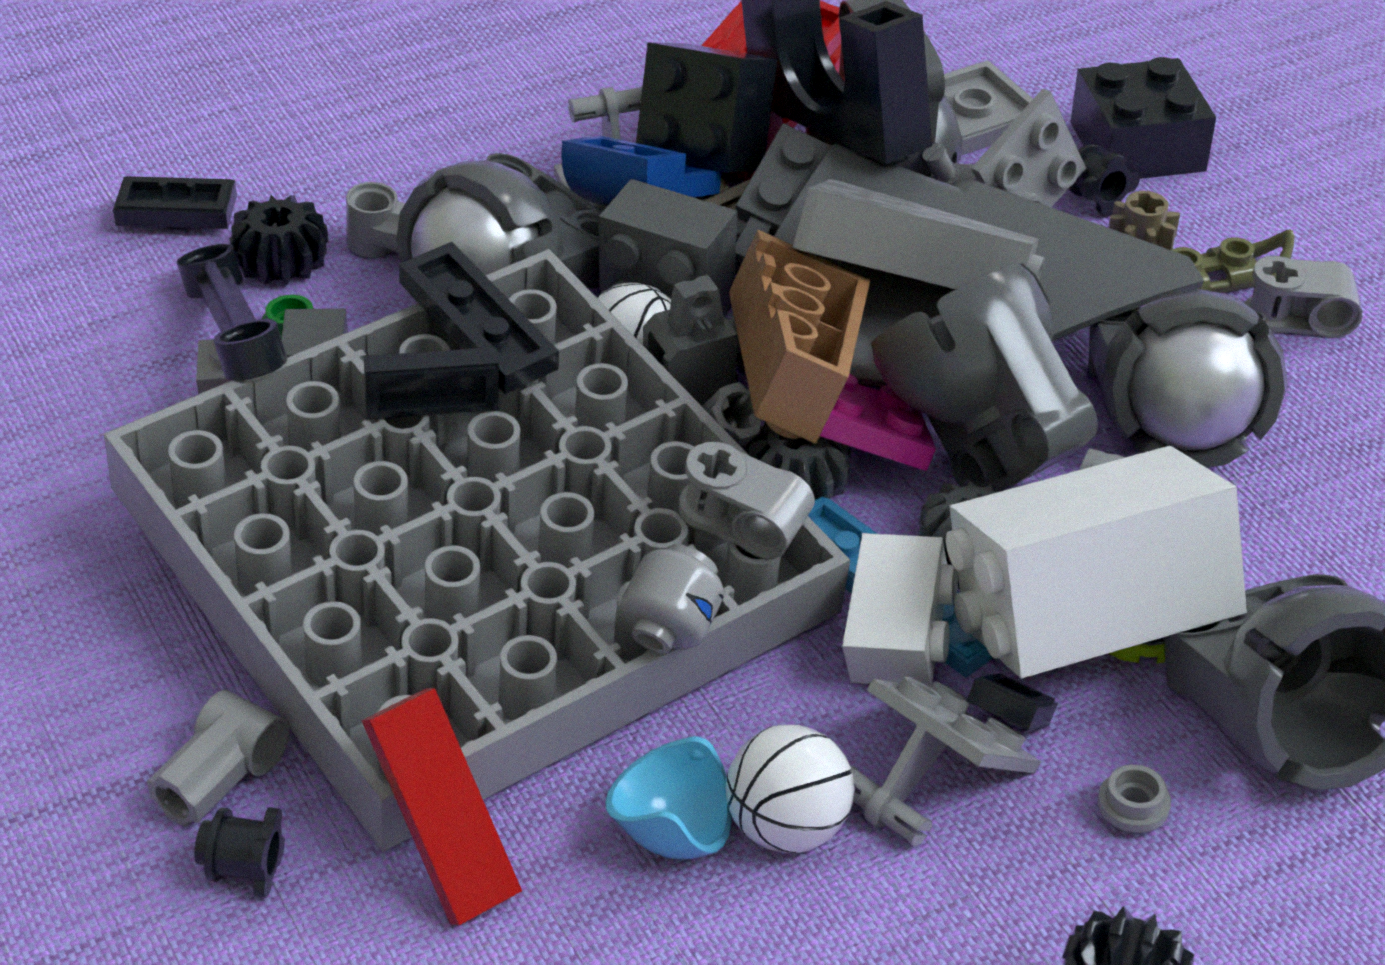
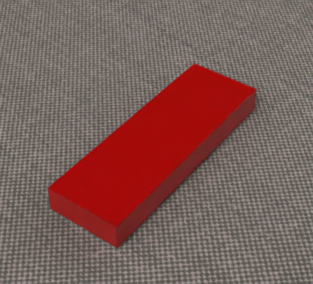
[361,688,522,925]

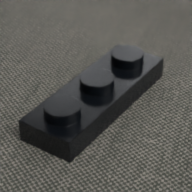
[399,242,559,394]

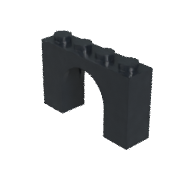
[741,0,932,165]

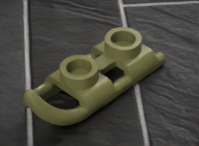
[1172,229,1295,293]

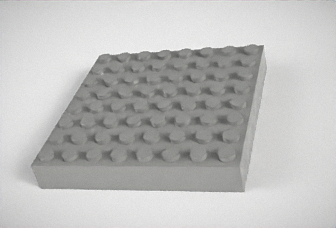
[104,249,850,852]

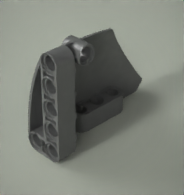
[731,144,1204,387]

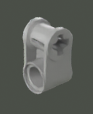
[1244,256,1363,338]
[678,442,815,559]

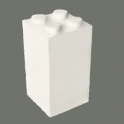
[946,445,1247,679]

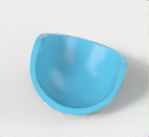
[605,736,732,860]

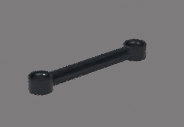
[176,244,287,381]

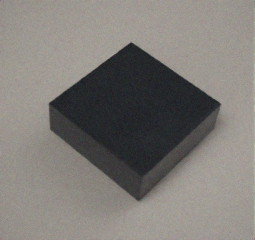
[966,673,1058,730]

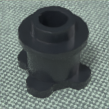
[1068,144,1140,216]
[194,807,285,897]

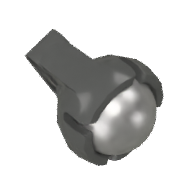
[396,153,602,288]
[1088,289,1288,468]

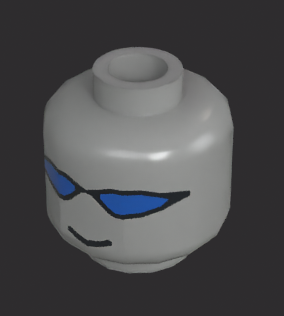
[620,544,725,654]

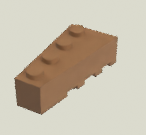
[729,229,870,444]

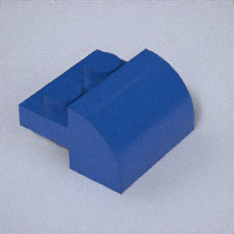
[561,136,721,206]

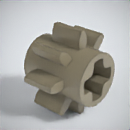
[1108,191,1180,250]

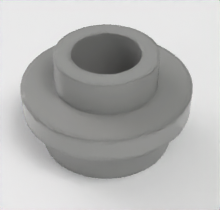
[1098,764,1171,833]

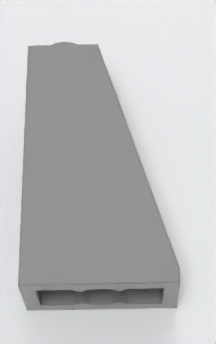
[792,179,1045,289]

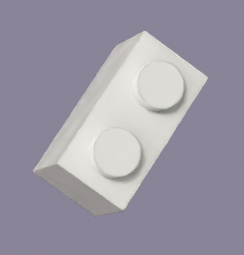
[842,533,958,688]

